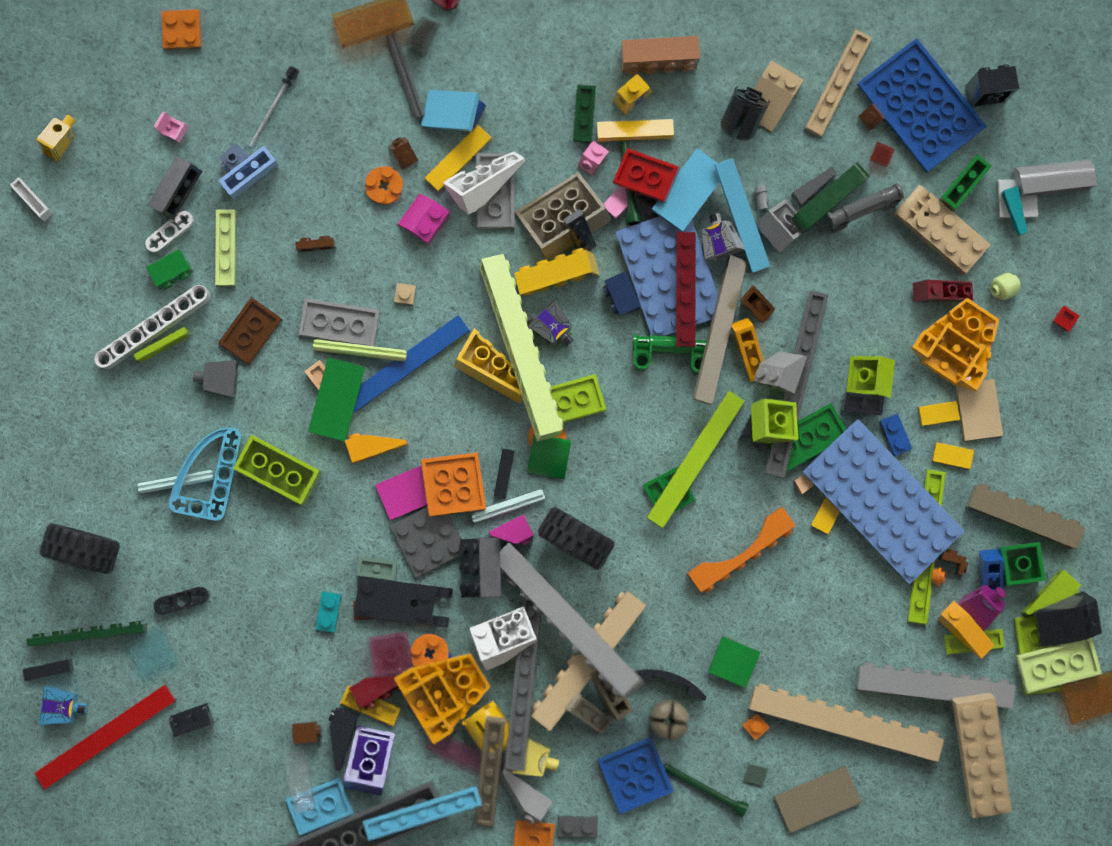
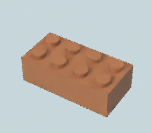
[621,36,700,75]

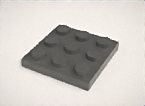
[390,507,461,577]

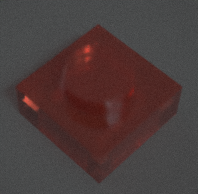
[869,142,895,168]

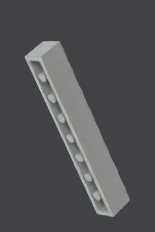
[855,662,1015,708]

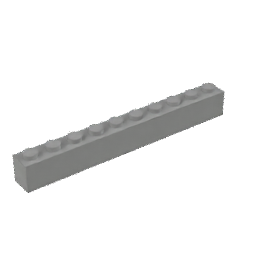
[500,543,644,699]

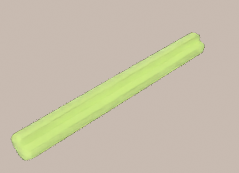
[313,340,407,361]

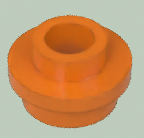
[932,567,946,587]

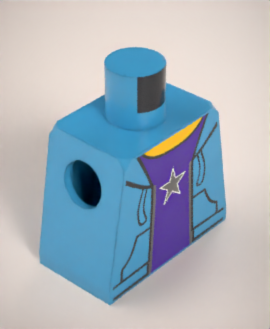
[39,686,88,724]

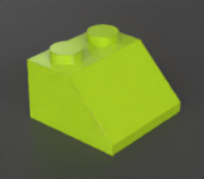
[846,356,895,398]
[751,399,798,444]

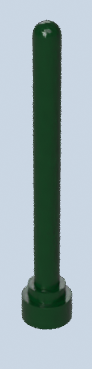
[620,140,641,226]
[663,764,749,818]

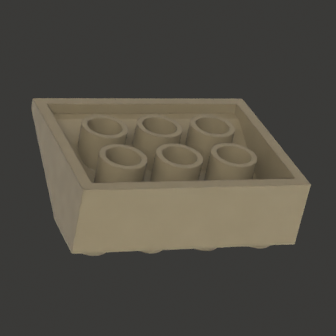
[515,172,611,261]

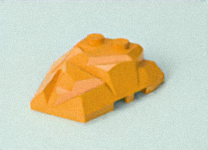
[911,298,999,391]
[394,653,490,745]

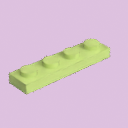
[215,210,236,286]

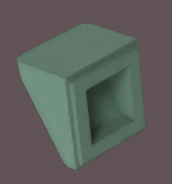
[743,762,768,786]

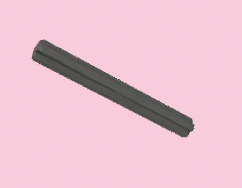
[386,30,425,119]

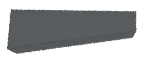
[792,167,837,206]

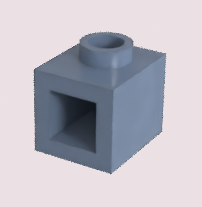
[219,143,249,173]

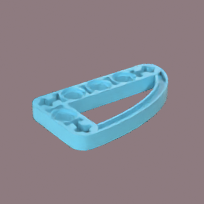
[169,428,241,521]

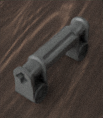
[825,183,904,233]

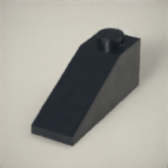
[328,707,360,771]

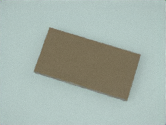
[774,766,861,833]

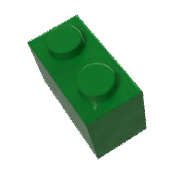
[146,249,193,290]

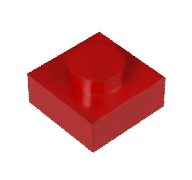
[1052,305,1080,332]

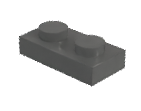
[558,816,598,837]

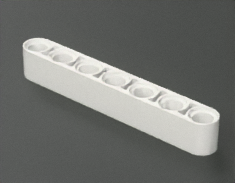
[95,285,210,370]

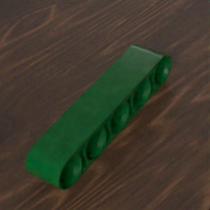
[790,162,870,233]

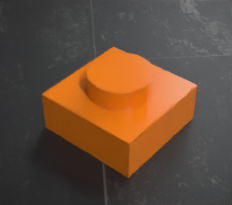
[742,712,770,740]

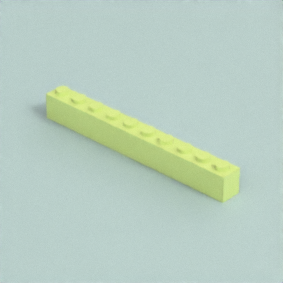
[479,254,563,441]

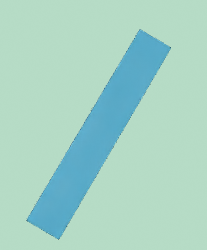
[714,158,770,273]
[363,786,482,841]

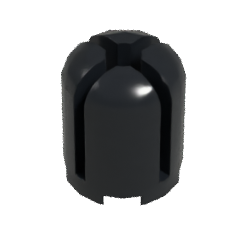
[721,86,770,141]

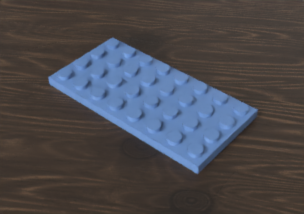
[802,419,964,584]

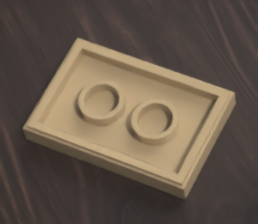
[956,379,1003,441]

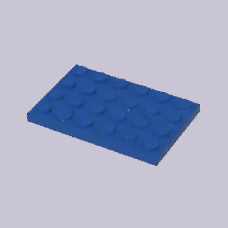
[857,38,987,173]

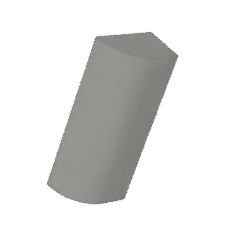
[1013,159,1097,197]

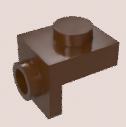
[389,137,419,169]
[939,549,968,576]

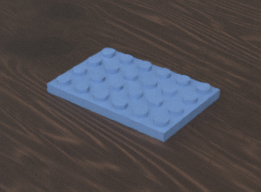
[615,216,718,336]

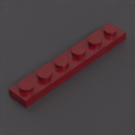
[676,232,696,347]

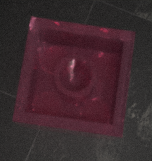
[369,631,413,677]

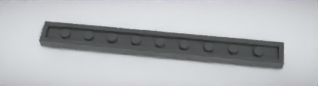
[765,290,828,479]
[505,576,545,771]

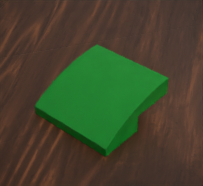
[527,434,571,479]
[643,466,696,512]
[708,636,760,688]

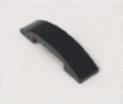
[634,669,707,701]

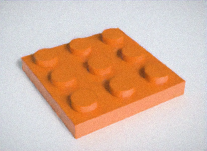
[420,452,486,517]

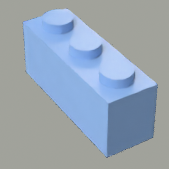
[218,146,278,200]

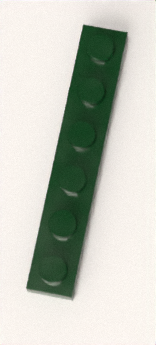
[27,621,147,646]

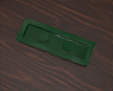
[573,84,596,143]

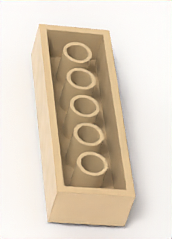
[952,692,1012,818]

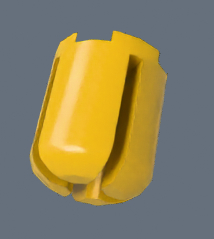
[462,700,509,753]

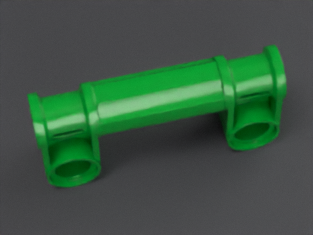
[633,334,707,375]

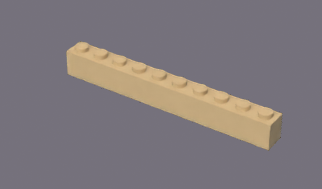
[748,683,944,762]

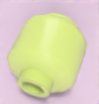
[990,273,1020,300]

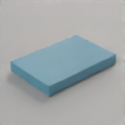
[421,90,480,132]
[285,777,354,836]

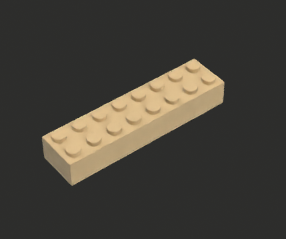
[532,591,646,730]

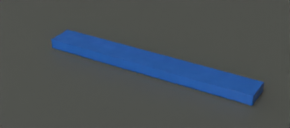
[353,315,470,414]

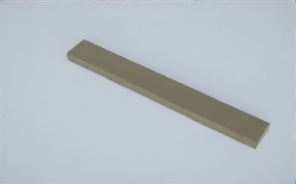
[693,255,747,405]

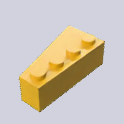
[514,248,600,296]
[453,328,523,404]

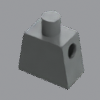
[193,360,239,398]

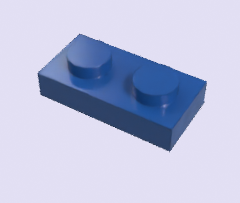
[879,413,913,456]

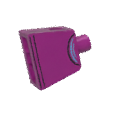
[958,585,1006,632]

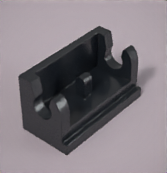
[841,392,884,416]
[169,703,214,737]

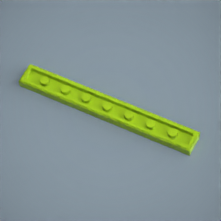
[646,391,745,528]
[907,469,946,625]

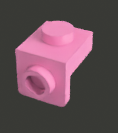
[154,112,189,143]
[578,141,609,175]

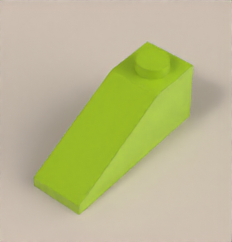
[1022,569,1081,615]

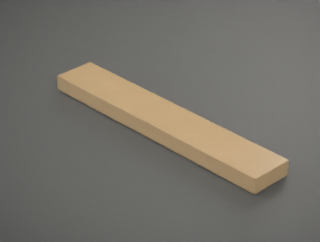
[805,29,872,137]

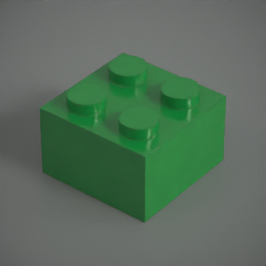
[996,542,1046,586]

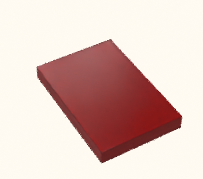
[612,148,680,203]

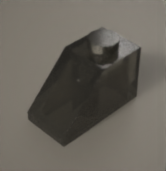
[405,16,440,58]

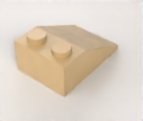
[742,60,804,132]

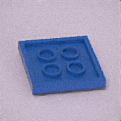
[598,737,674,814]

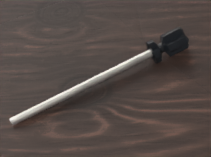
[249,66,299,147]

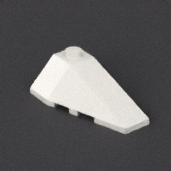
[443,152,525,214]

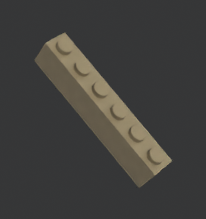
[965,483,1086,549]

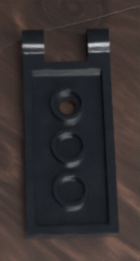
[354,576,453,627]

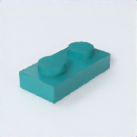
[315,591,342,633]

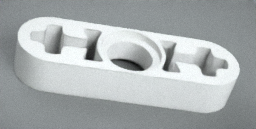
[145,211,194,253]

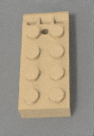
[894,185,991,275]

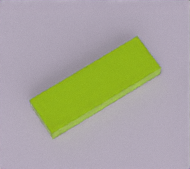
[133,327,191,363]
[944,629,1005,655]

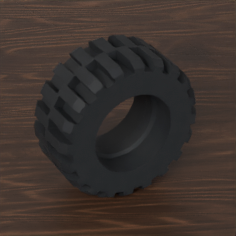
[538,507,615,570]
[39,523,120,574]

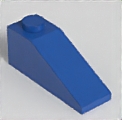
[979,549,1004,611]

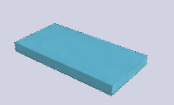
[652,149,720,232]

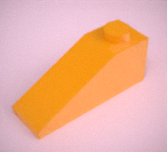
[731,318,764,382]
[345,433,408,464]
[937,601,994,659]

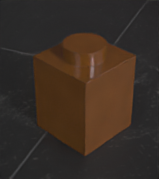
[292,721,322,744]

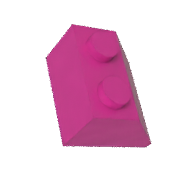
[398,193,451,246]

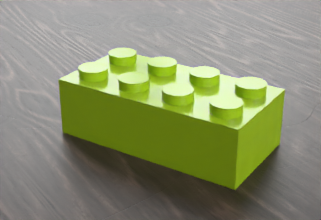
[233,434,322,505]

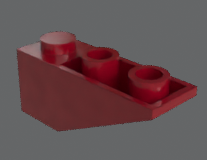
[913,279,973,302]
[349,676,400,711]

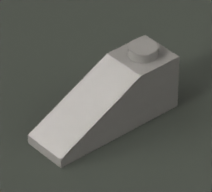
[500,769,553,825]

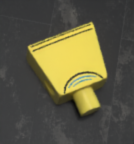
[511,738,559,776]

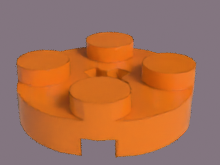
[365,166,403,205]
[410,634,449,667]

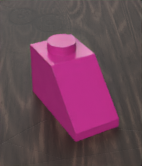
[489,515,534,545]

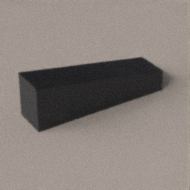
[494,448,515,498]
[23,659,74,681]

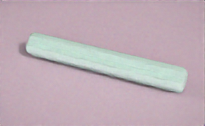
[138,470,214,494]
[471,489,545,523]

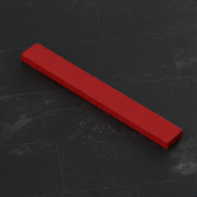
[34,684,176,789]

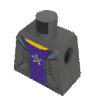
[528,300,574,348]

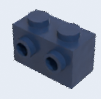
[602,271,641,318]

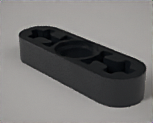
[154,587,210,615]

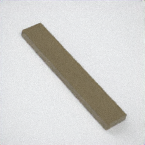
[474,716,506,827]

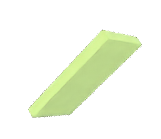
[1016,638,1102,694]

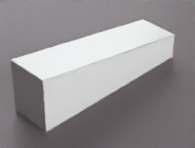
[10,177,53,221]

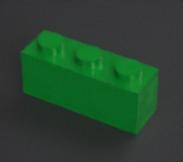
[939,154,992,212]

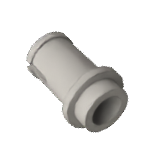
[753,186,770,211]

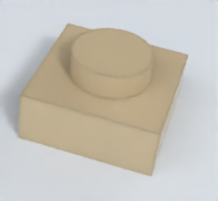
[394,283,416,305]

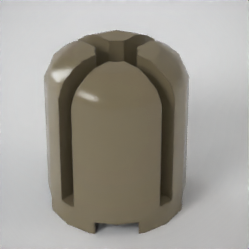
[649,699,689,741]

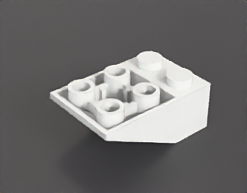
[470,607,537,670]

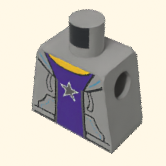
[702,213,745,262]

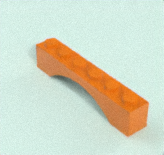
[687,507,796,593]

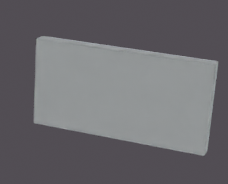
[476,153,515,229]
[298,298,380,346]

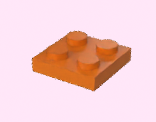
[162,9,202,50]

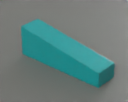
[1001,185,1028,237]

